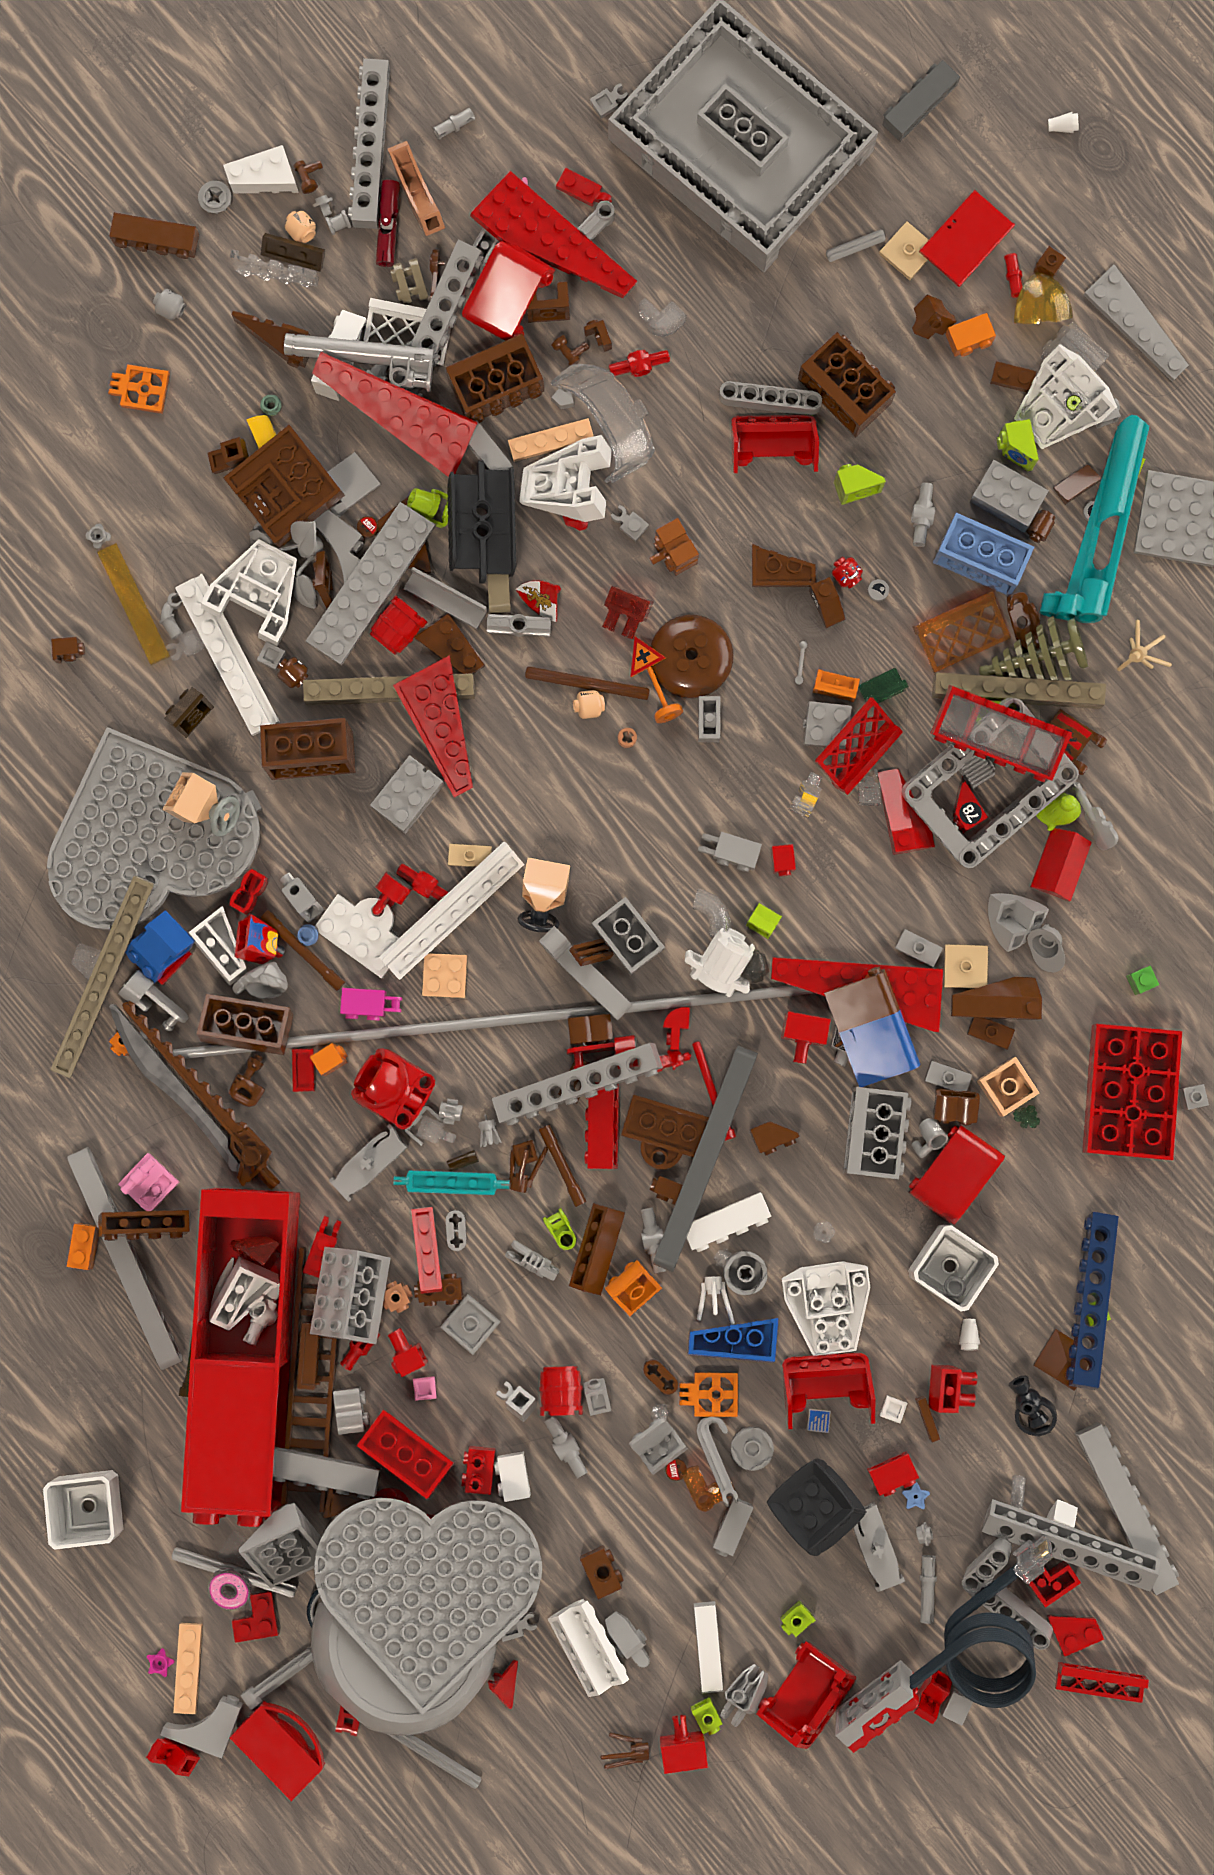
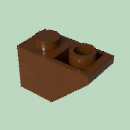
[749,1121,800,1156]

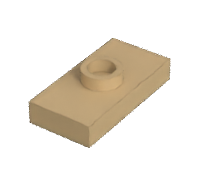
[448,844,492,867]

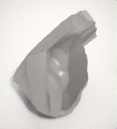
[232,962,288,999]

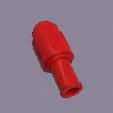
[340,1333,381,1371]

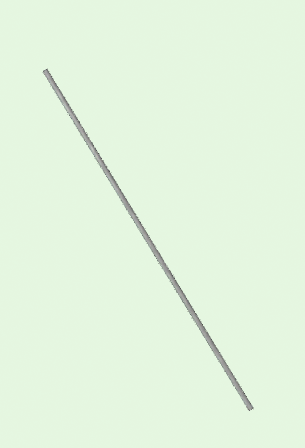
[157,985,815,1061]

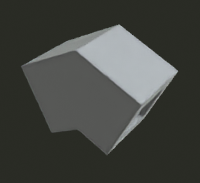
[551,388,574,409]

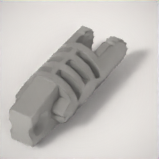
[505,1240,559,1281]

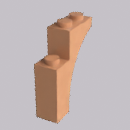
[387,141,445,236]

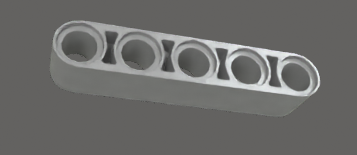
[719,381,822,416]

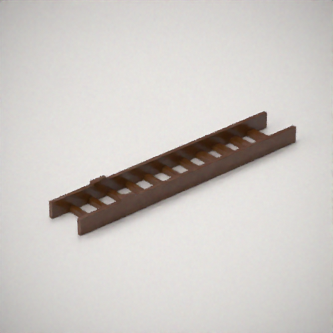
[280,1247,338,1512]

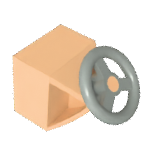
[162,772,240,837]

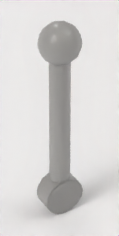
[795,641,807,685]

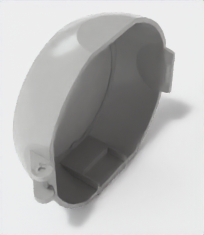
[311,1578,497,1735]

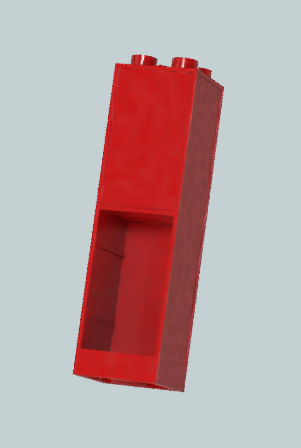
[181,1188,300,1527]

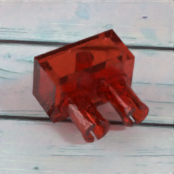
[602,586,654,640]

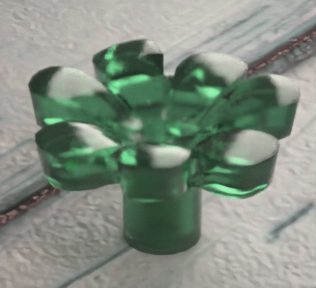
[1013,1105,1040,1128]

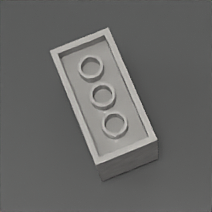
[843,1087,911,1179]
[310,1247,391,1344]

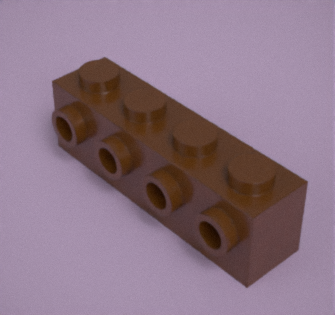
[109,212,199,259]
[569,1203,625,1296]
[98,1210,190,1241]

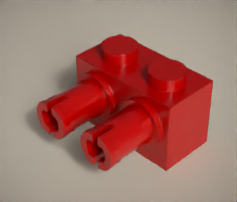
[388,1328,428,1377]
[928,1365,977,1413]
[461,1446,496,1495]

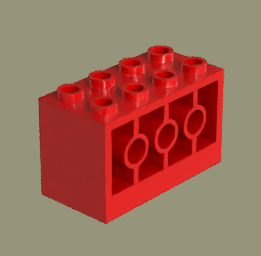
[357,1410,455,1499]

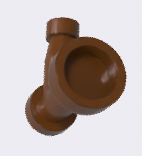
[293,160,323,194]
[551,335,589,367]

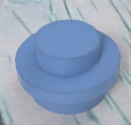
[297,924,318,946]

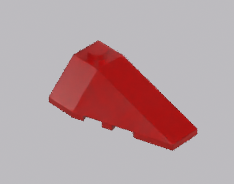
[877,768,935,855]

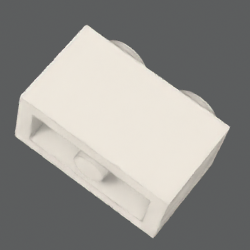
[494,1451,531,1502]

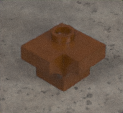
[912,294,957,340]

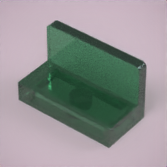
[858,668,909,707]

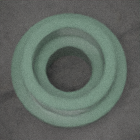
[260,395,282,416]

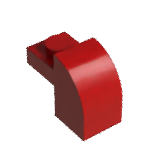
[914,1670,952,1724]
[146,1737,200,1777]

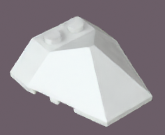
[1014,345,1117,449]

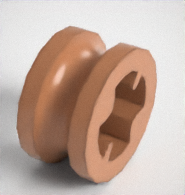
[618,728,637,748]

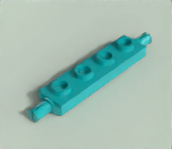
[393,1170,510,1195]

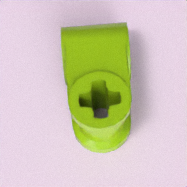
[542,1208,577,1250]

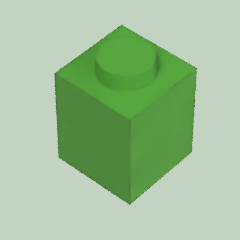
[1126,966,1159,995]

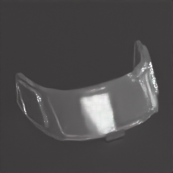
[550,364,655,483]

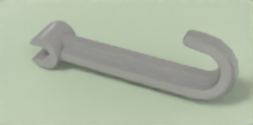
[697,1417,738,1507]
[240,1647,313,1710]

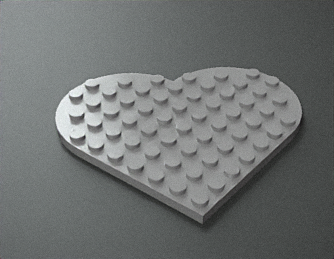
[47,727,260,930]
[314,1498,542,1715]

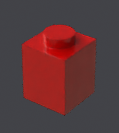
[771,844,796,877]

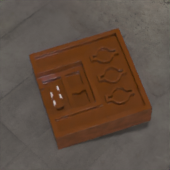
[223,425,345,548]

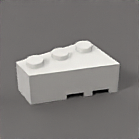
[223,145,299,194]

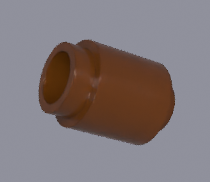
[1027,510,1056,543]

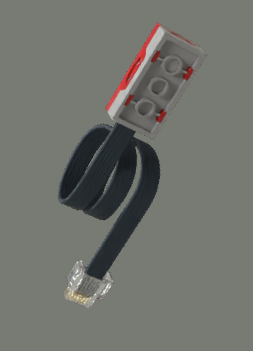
[835,1536,1053,1753]

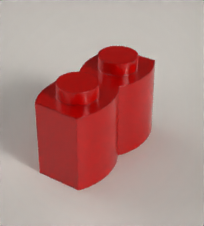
[230,869,268,915]

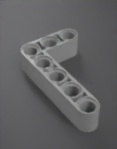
[539,926,632,1021]
[962,1538,1053,1650]

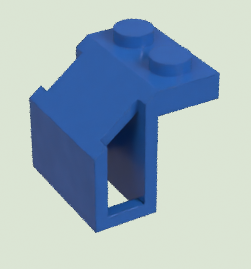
[125,910,195,983]

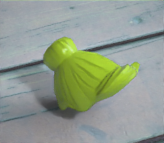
[1036,793,1081,831]

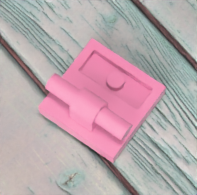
[118,1153,180,1211]

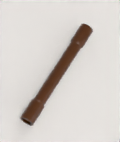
[260,910,346,991]

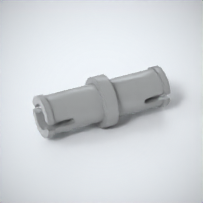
[433,108,475,140]

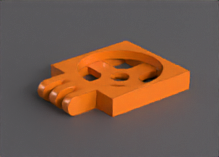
[108,364,170,414]
[679,1372,738,1417]

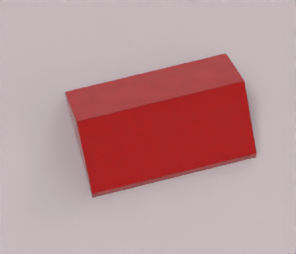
[1030,828,1092,902]

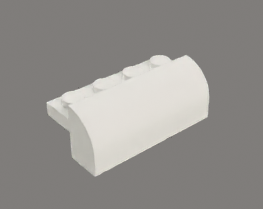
[548,1599,629,1697]

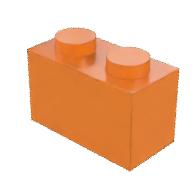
[945,313,996,357]
[310,1043,348,1076]
[66,1223,99,1270]

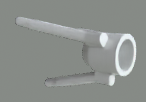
[697,1276,735,1325]

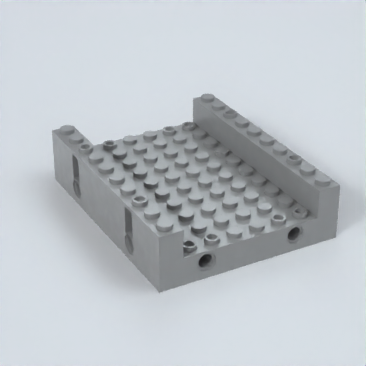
[608,0,878,272]

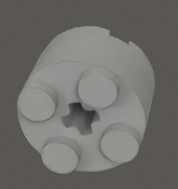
[723,1251,767,1295]

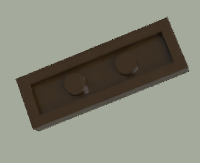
[260,233,325,272]

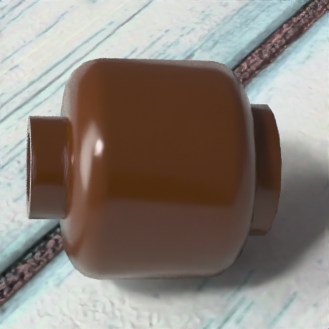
[277,657,309,688]

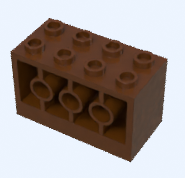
[798,332,896,438]
[445,334,544,423]
[260,718,356,780]

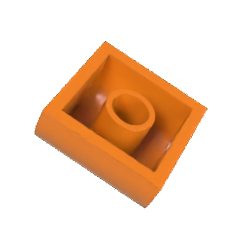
[605,1260,662,1316]

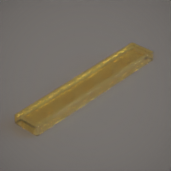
[97,543,170,665]

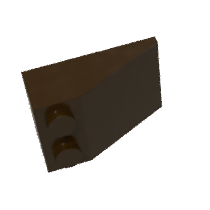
[164,687,214,738]

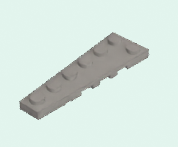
[1084,264,1189,382]

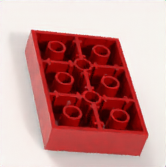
[1082,1024,1183,1160]

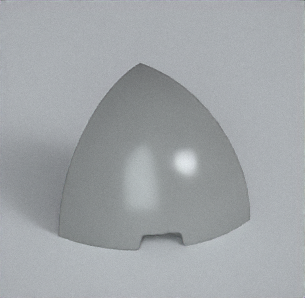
[988,893,1049,952]

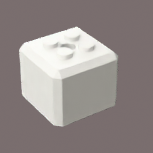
[908,1224,999,1311]
[43,1470,124,1549]

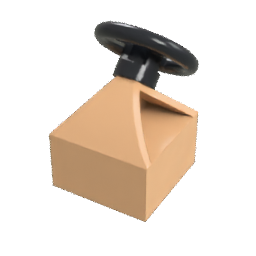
[517,858,570,933]

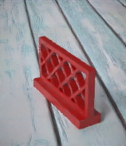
[815,697,903,795]

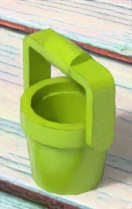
[407,488,448,528]

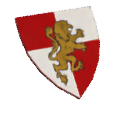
[515,580,561,622]

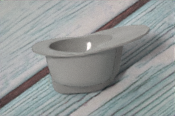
[1027,924,1065,973]

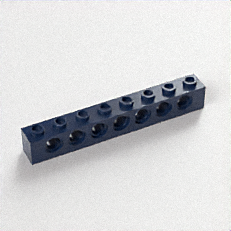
[1066,1212,1119,1390]

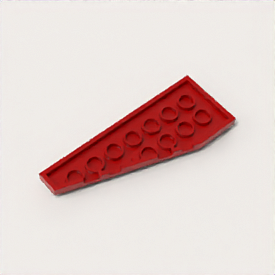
[470,171,637,298]

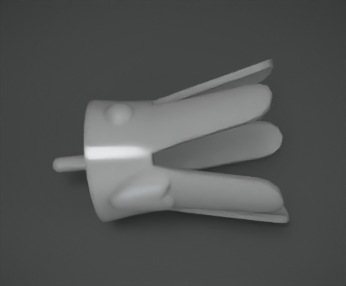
[478,1114,502,1147]

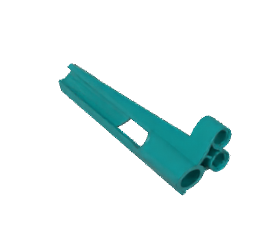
[1039,415,1149,623]

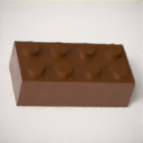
[197,994,293,1055]

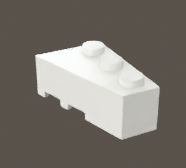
[189,906,247,985]
[209,1257,279,1330]

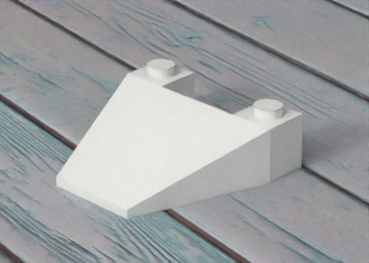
[519,435,612,522]
[201,539,297,646]

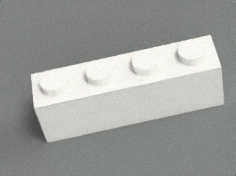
[687,1192,771,1252]

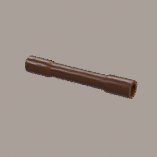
[539,1124,587,1207]

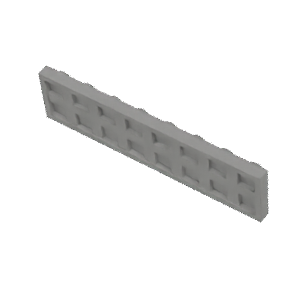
[306,502,436,666]

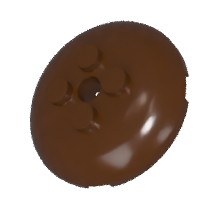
[650,615,733,698]

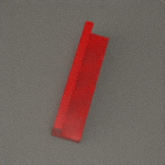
[1055,1662,1149,1703]

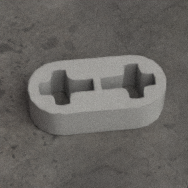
[446,1210,467,1251]

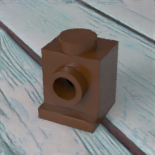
[51,637,85,664]
[649,1176,683,1205]

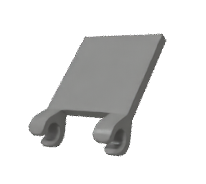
[328,452,381,517]

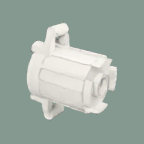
[685,928,755,997]

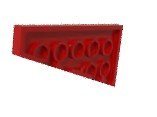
[393,655,473,797]

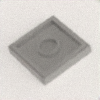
[440,1294,501,1355]

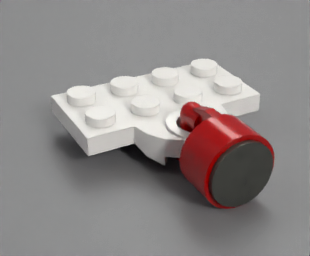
[315,871,412,979]

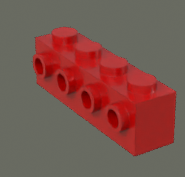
[585,1082,619,1169]

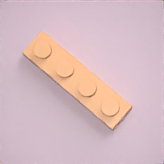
[508,418,594,462]
[173,1623,202,1714]

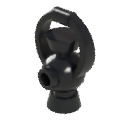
[1009,1375,1057,1437]

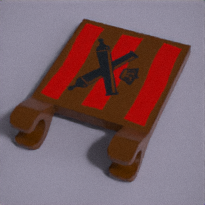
[1049,709,1107,775]

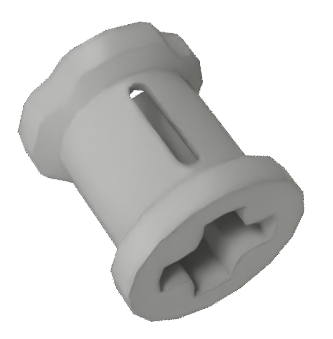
[325,210,352,236]

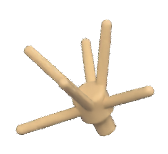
[1117,620,1172,671]

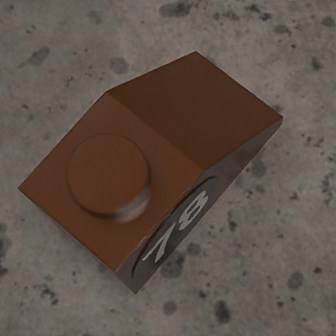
[809,577,845,628]

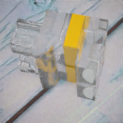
[789,772,822,818]

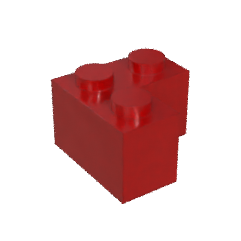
[1022,1561,1081,1608]

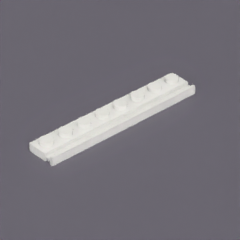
[175,574,280,736]
[379,842,524,980]

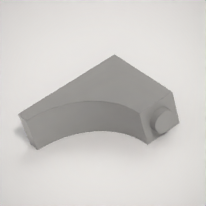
[160,1695,244,1759]

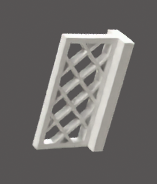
[363,298,451,366]

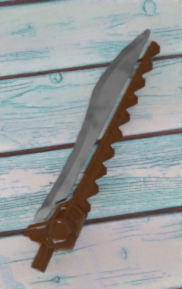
[109,1001,281,1190]

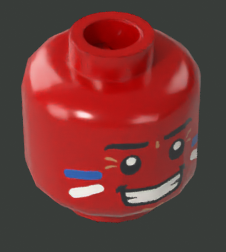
[831,556,863,589]

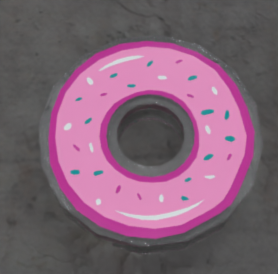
[208,1568,252,1610]

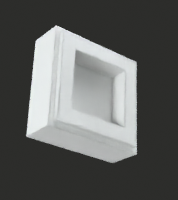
[879,1395,908,1423]

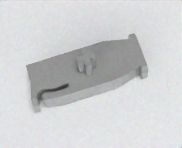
[329,1124,408,1202]
[853,1502,905,1592]

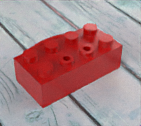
[230,1701,325,1801]

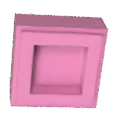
[413,1376,437,1401]

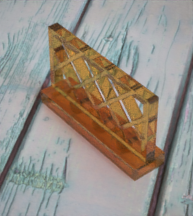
[913,591,1011,673]

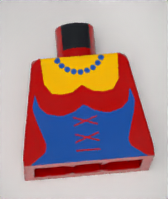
[234,914,285,964]

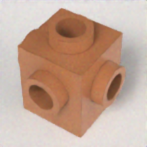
[383,1280,413,1313]

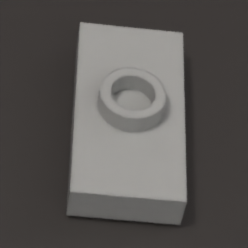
[895,929,943,968]
[924,1061,972,1091]

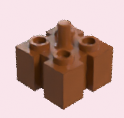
[649,518,699,576]

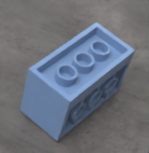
[933,513,1034,596]

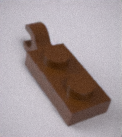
[990,361,1037,393]

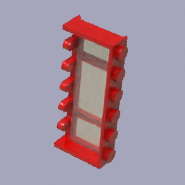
[930,685,1072,783]

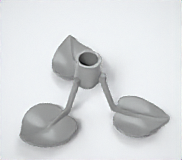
[249,521,323,609]

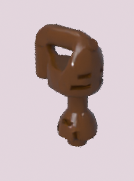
[228,1054,265,1107]

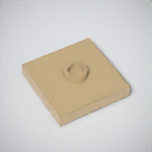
[879,222,928,280]
[944,945,988,988]

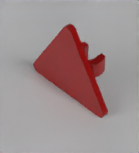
[488,1660,518,1709]

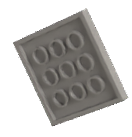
[1133,470,1214,567]

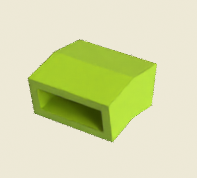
[746,903,782,939]

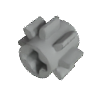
[439,1098,463,1125]

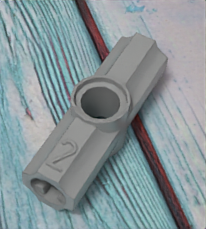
[487,614,551,637]

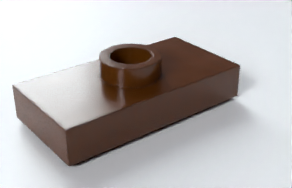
[967,1017,1015,1050]

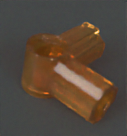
[681,1465,735,1512]

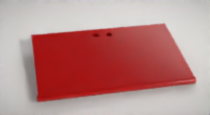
[919,190,1015,287]

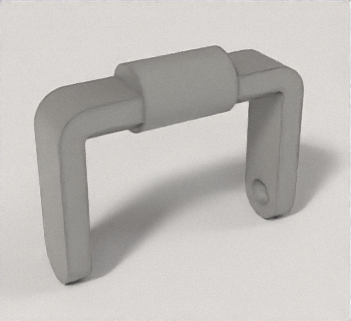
[405,1106,444,1146]

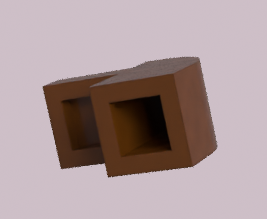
[207,437,249,474]

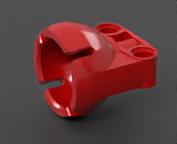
[351,1048,435,1129]

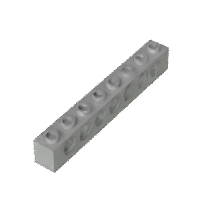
[348,58,390,229]
[395,239,484,397]
[492,1043,663,1126]
[982,1499,1161,1592]

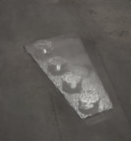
[230,249,319,287]

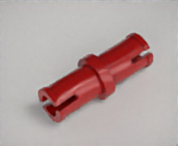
[1004,253,1025,298]

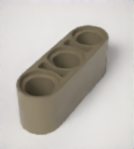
[487,574,511,614]

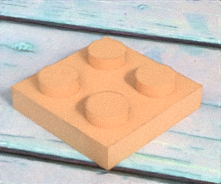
[422,954,467,998]

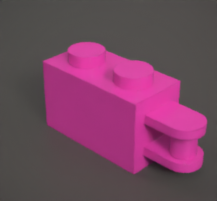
[340,988,402,1021]

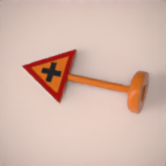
[630,636,683,723]

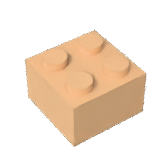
[977,1057,1039,1117]

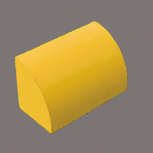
[246,415,276,448]

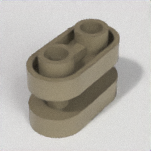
[390,258,428,305]

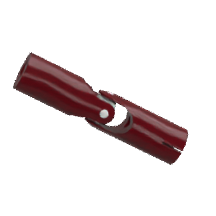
[375,180,400,267]

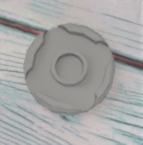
[731,1426,774,1471]

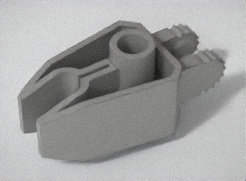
[605,1611,650,1668]
[720,1664,768,1727]

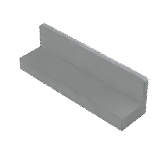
[404,567,488,630]

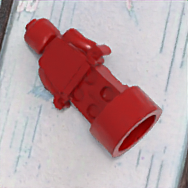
[657,1050,691,1072]

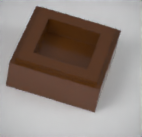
[511,1140,538,1166]

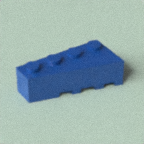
[687,1318,778,1363]

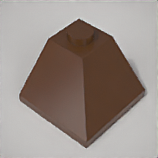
[1033,1329,1089,1391]

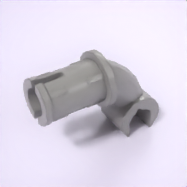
[159,593,183,640]

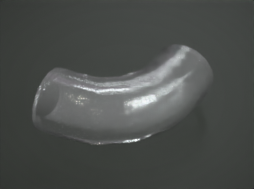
[693,889,731,937]

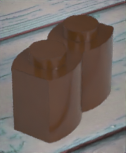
[568,1014,613,1047]
[933,1089,980,1125]

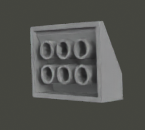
[238,1503,321,1588]

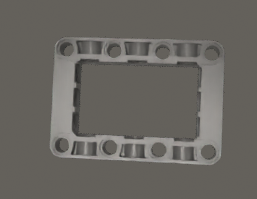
[902,698,1079,868]

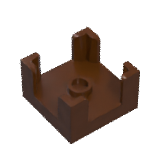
[527,282,570,323]

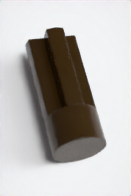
[447,1150,479,1172]

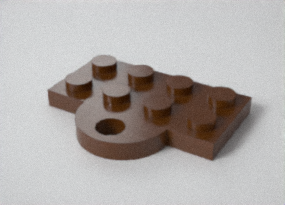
[621,1094,709,1169]

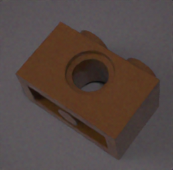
[580,1545,624,1600]

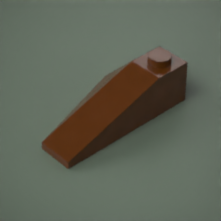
[231,311,310,368]
[951,977,1042,1020]

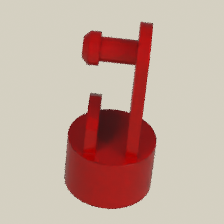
[567,1035,640,1069]

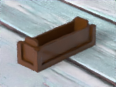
[297,1322,321,1390]

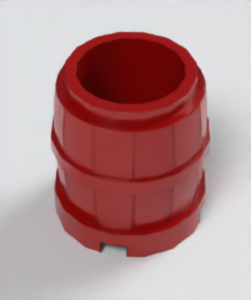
[370,595,428,655]
[539,1366,583,1416]

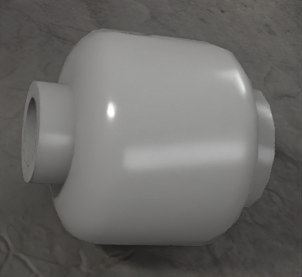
[153,289,186,321]

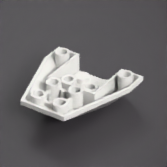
[782,1261,870,1356]

